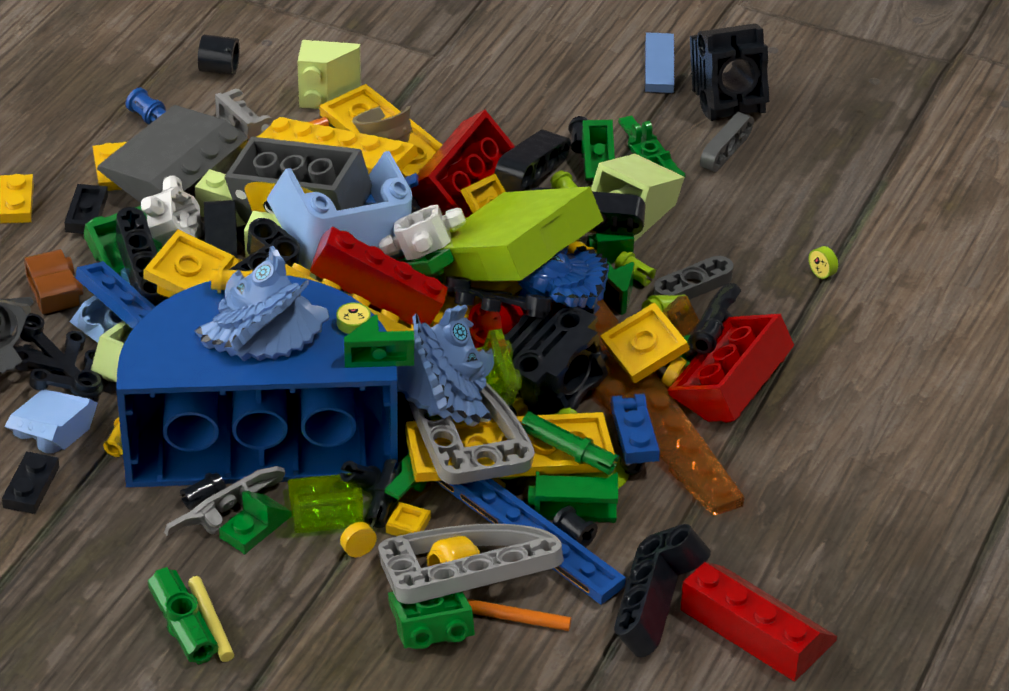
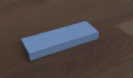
[645,33,674,93]

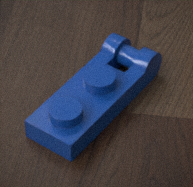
[611,393,660,464]

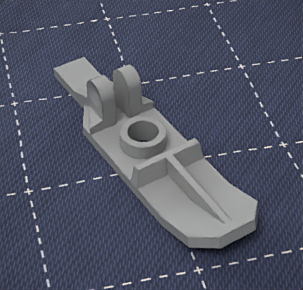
[164,466,285,536]

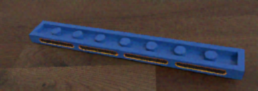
[406,449,626,605]

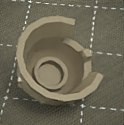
[352,106,413,143]

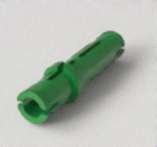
[521,411,619,475]

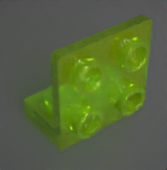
[288,473,363,533]

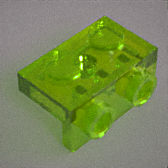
[476,329,522,406]

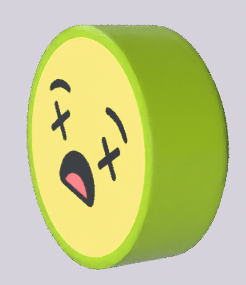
[809,246,838,279]
[336,303,371,334]

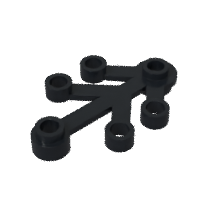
[442,276,552,318]
[15,313,103,399]

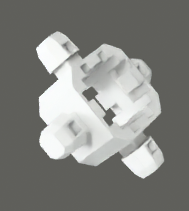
[141,176,205,244]
[379,205,466,260]

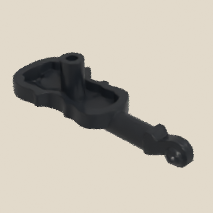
[684,283,741,358]

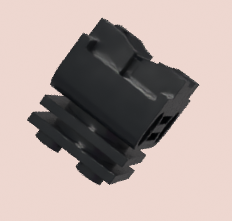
[690,23,770,121]
[496,306,608,415]

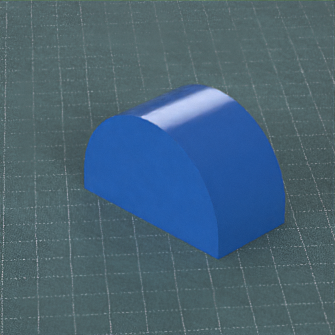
[116,275,398,487]

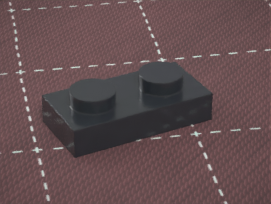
[64,184,108,234]
[2,451,60,514]

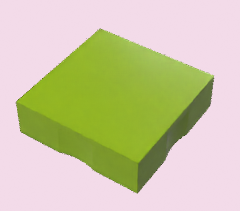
[438,186,603,283]

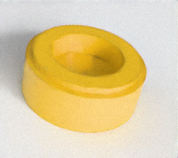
[661,356,687,388]
[340,522,377,557]

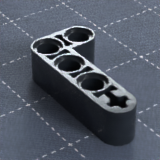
[494,129,571,192]
[529,187,646,236]
[204,200,238,259]
[116,207,169,307]
[229,218,300,272]
[614,524,711,658]

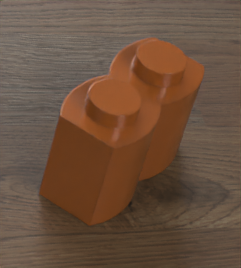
[24,249,83,314]

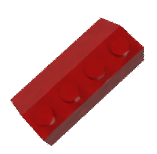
[411,109,515,218]
[310,226,448,326]
[667,314,795,423]
[680,562,837,682]

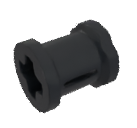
[553,505,598,548]

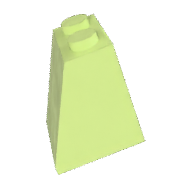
[591,154,685,242]

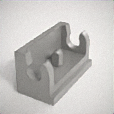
[215,89,273,141]

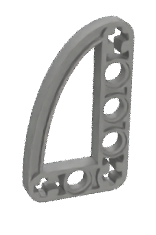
[404,383,535,485]
[378,524,564,604]

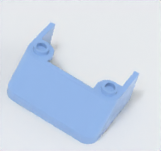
[267,151,412,270]

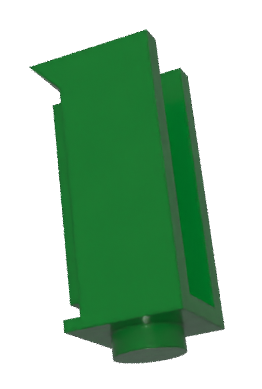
[528,471,618,523]

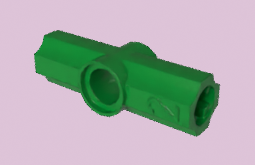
[148,567,218,665]

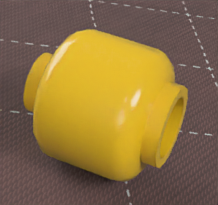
[427,535,480,567]

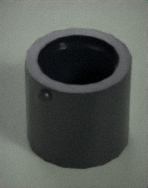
[198,34,240,75]

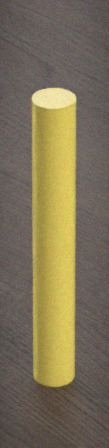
[188,576,234,662]

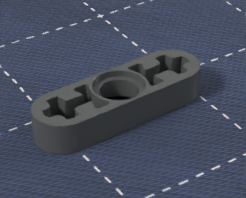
[700,112,754,172]
[653,256,733,300]

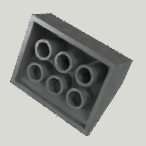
[97,105,248,203]

